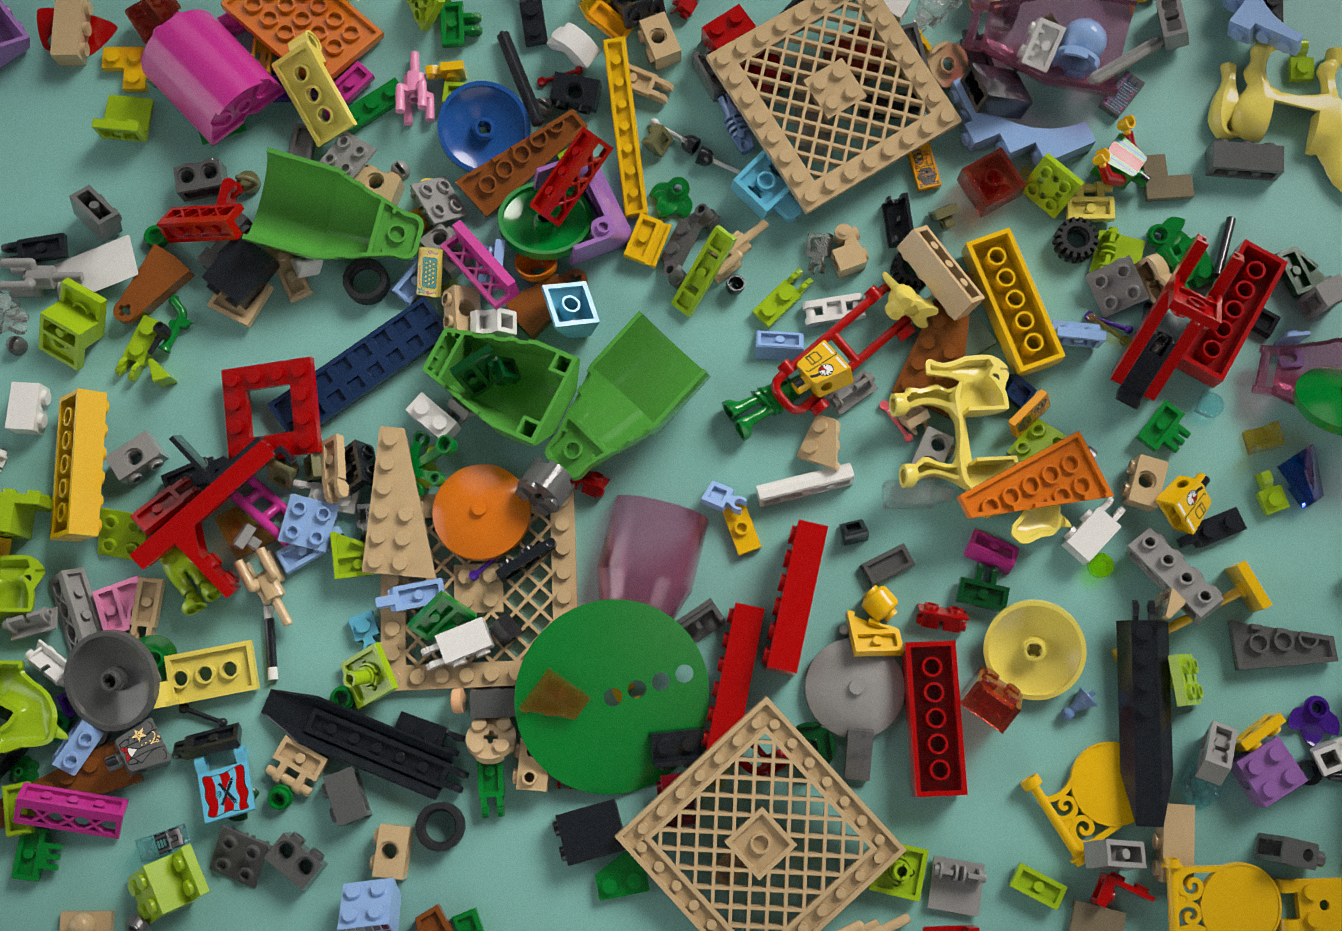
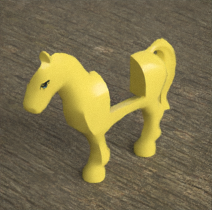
[1207,40,1342,192]
[889,355,1072,544]

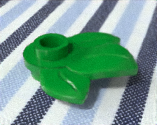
[649,177,693,219]
[1146,217,1190,260]

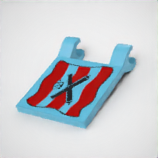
[194,744,256,825]

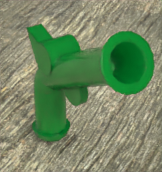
[158,295,195,354]

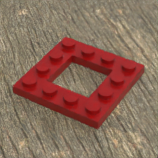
[221,357,323,461]

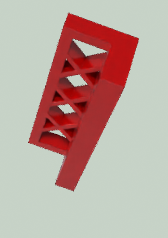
[529,126,613,227]
[156,203,244,243]

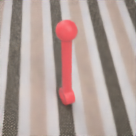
[879,401,913,442]

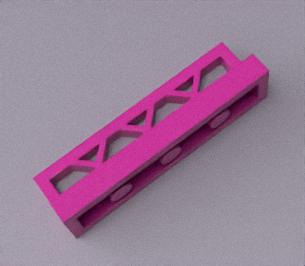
[440,220,519,310]
[13,782,129,839]

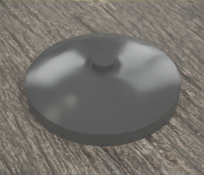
[64,630,160,731]

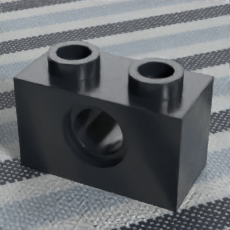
[550,71,602,115]

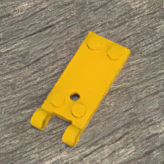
[1273,877,1342,931]

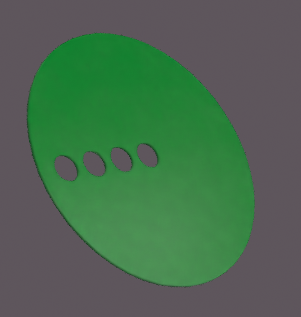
[514,599,709,794]

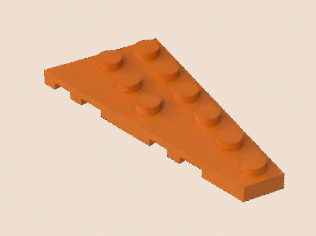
[956,431,1114,519]

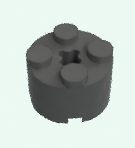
[516,458,575,516]

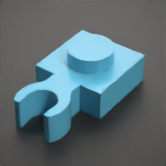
[348,610,381,649]

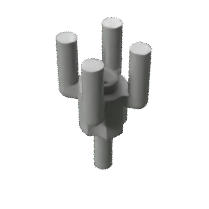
[0,258,84,297]

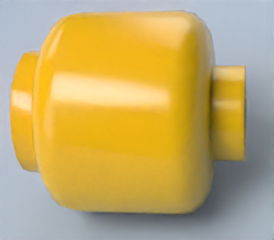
[862,585,898,621]

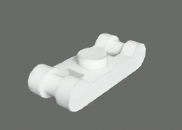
[802,293,866,327]

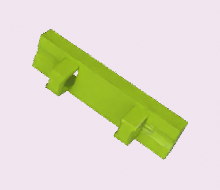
[671,225,737,317]

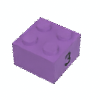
[1231,736,1308,807]

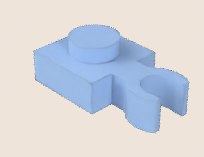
[701,480,747,515]

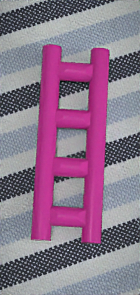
[230,477,289,547]

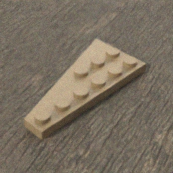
[362,426,437,579]

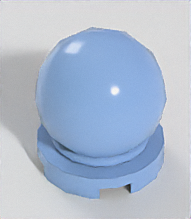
[1052,18,1107,79]

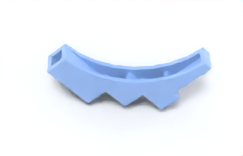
[1222,0,1303,56]
[948,78,1096,165]

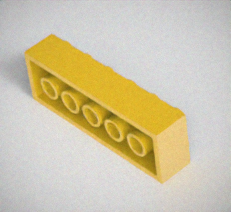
[961,227,1066,377]
[50,388,109,542]

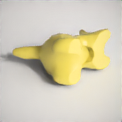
[882,272,939,328]

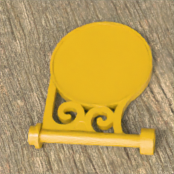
[1020,742,1135,867]
[1161,857,1282,931]

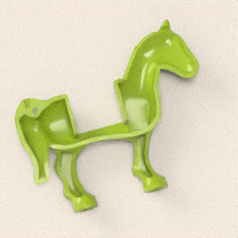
[0,555,69,753]

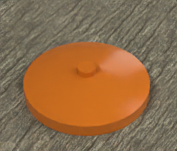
[432,464,531,561]

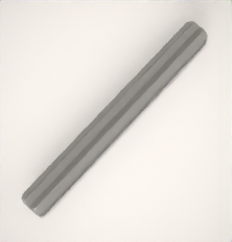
[1087,35,1164,87]

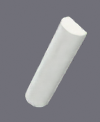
[755,463,855,507]

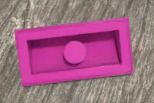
[963,528,1020,575]

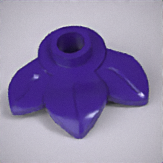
[1288,696,1340,746]

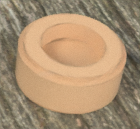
[450,688,467,714]

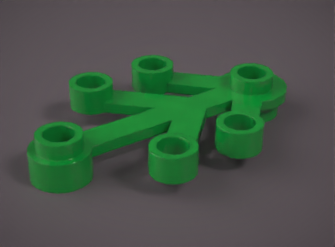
[409,431,458,498]

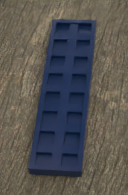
[267,296,444,432]

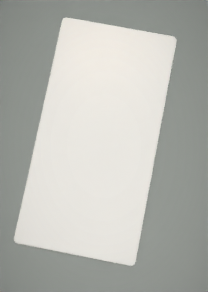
[53,235,138,300]

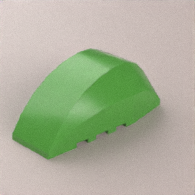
[422,328,580,446]

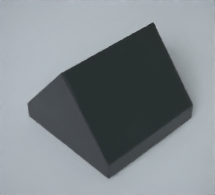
[839,519,869,546]
[489,613,524,648]

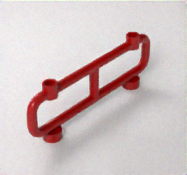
[771,283,916,417]

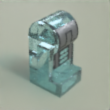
[135,824,191,863]

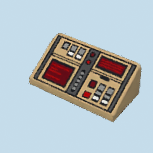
[1155,588,1186,621]

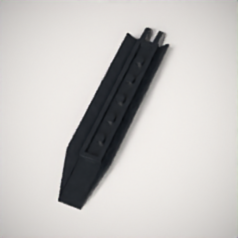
[1116,600,1173,827]
[261,689,470,800]

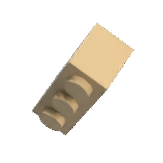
[50,0,93,66]
[1151,803,1195,885]

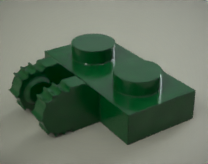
[955,562,1010,612]

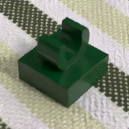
[491,356,522,386]

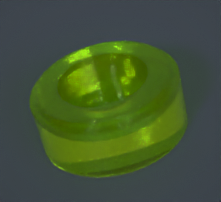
[1087,553,1114,578]

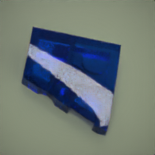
[1277,444,1324,509]

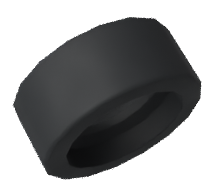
[343,258,390,305]
[415,802,466,852]

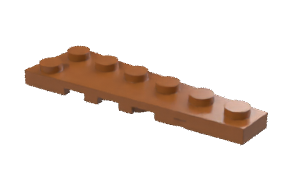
[455,108,588,218]

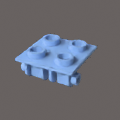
[278,493,339,553]

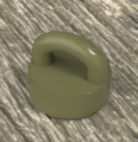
[235,171,261,195]

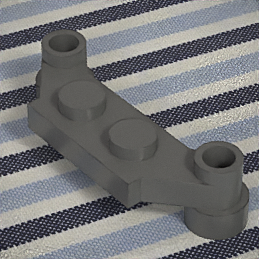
[660,203,720,290]

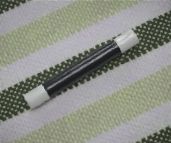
[263,606,278,681]

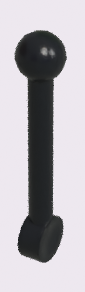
[178,703,228,727]

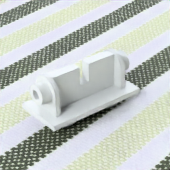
[24,640,67,687]

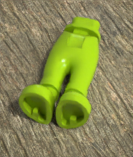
[160,545,222,616]

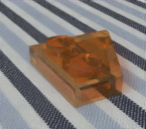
[214,507,277,561]
[519,668,591,719]

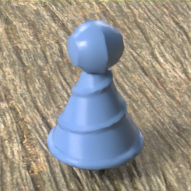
[1061,687,1097,721]

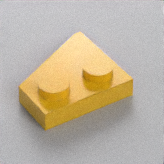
[845,610,904,657]

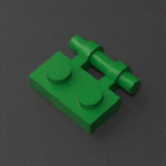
[1162,236,1217,290]

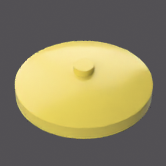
[983,599,1087,700]

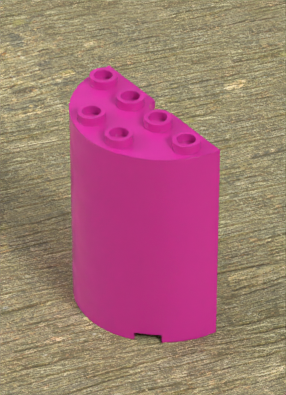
[141,9,286,146]

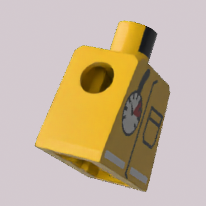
[791,340,854,397]
[1155,473,1211,535]

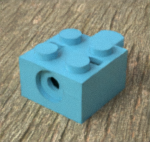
[730,149,802,223]

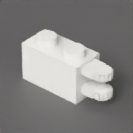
[1061,497,1126,565]
[420,617,495,670]

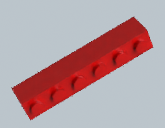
[702,603,765,750]

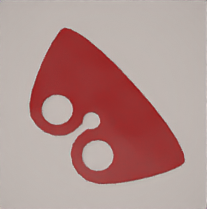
[37,8,118,56]

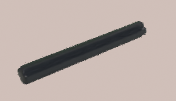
[497,30,545,127]

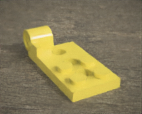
[271,30,357,147]

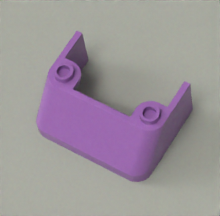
[533,161,632,266]

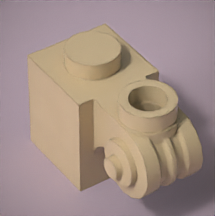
[830,224,869,279]

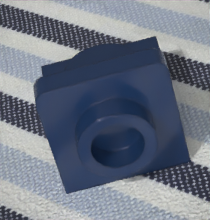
[998,374,1037,410]

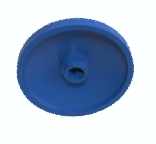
[437,81,531,172]

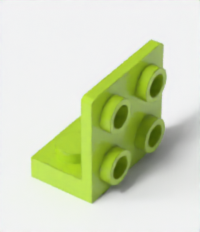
[91,95,155,143]

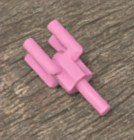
[395,51,435,126]

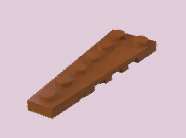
[0,737,145,829]

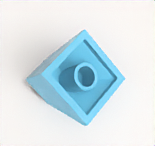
[541,281,600,339]

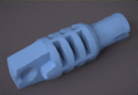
[718,93,755,155]

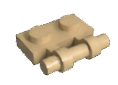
[265,735,330,797]

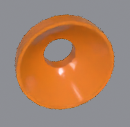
[514,254,557,282]

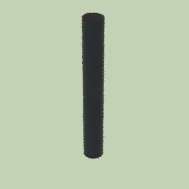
[1212,216,1236,278]

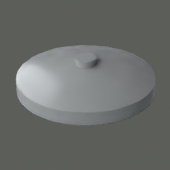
[805,638,905,738]

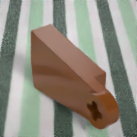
[113,244,195,324]
[506,269,588,340]

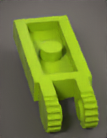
[752,268,814,329]
[115,315,165,382]

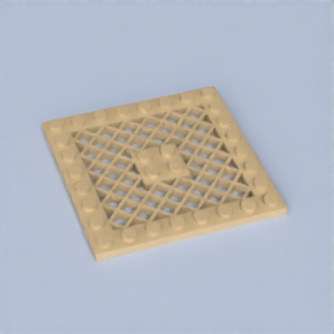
[706,0,962,215]
[381,489,578,691]
[615,696,907,931]

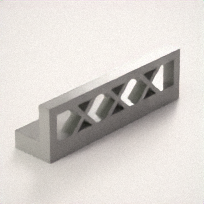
[48,567,103,652]

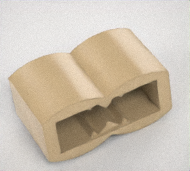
[1134,253,1172,303]

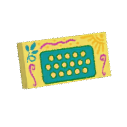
[417,247,443,297]

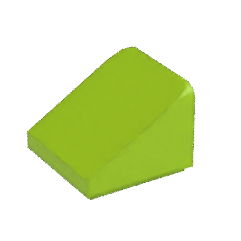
[148,358,178,387]

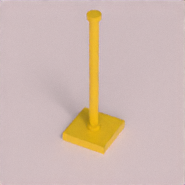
[1111,560,1273,662]

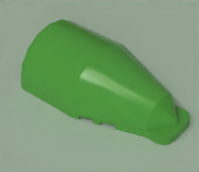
[242,147,424,261]
[545,311,711,481]

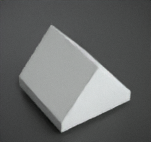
[291,257,323,278]

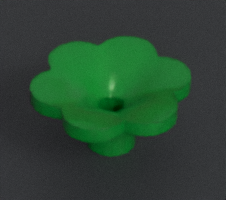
[9,755,39,783]

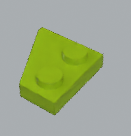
[330,532,379,580]

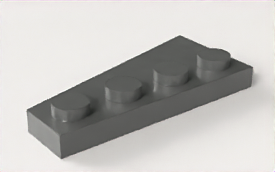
[1227,620,1338,671]

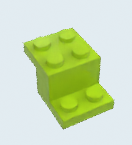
[39,277,107,371]
[0,488,52,540]
[127,844,210,924]

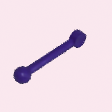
[1084,311,1133,334]
[469,552,510,581]

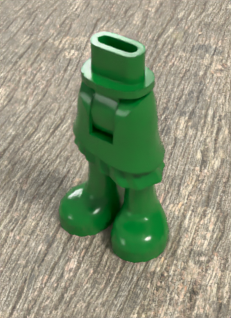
[722,374,808,441]

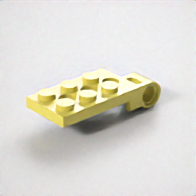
[153,640,260,709]

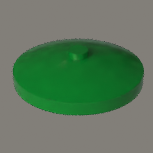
[498,182,592,260]
[1293,366,1342,436]

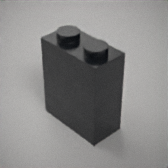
[960,63,1033,119]
[202,236,280,310]
[553,798,626,866]

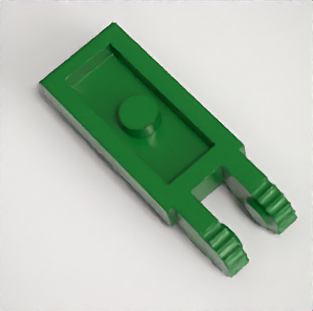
[477,761,505,818]

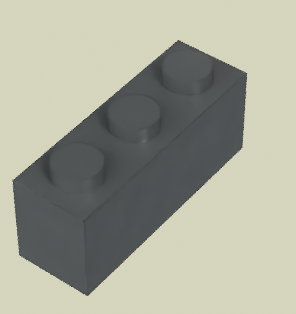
[1205,139,1284,181]

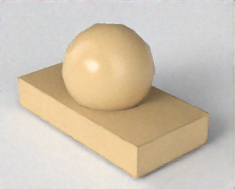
[59,911,115,931]

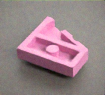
[92,576,139,632]

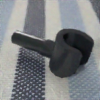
[147,321,172,355]

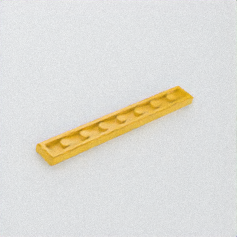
[603,36,649,219]

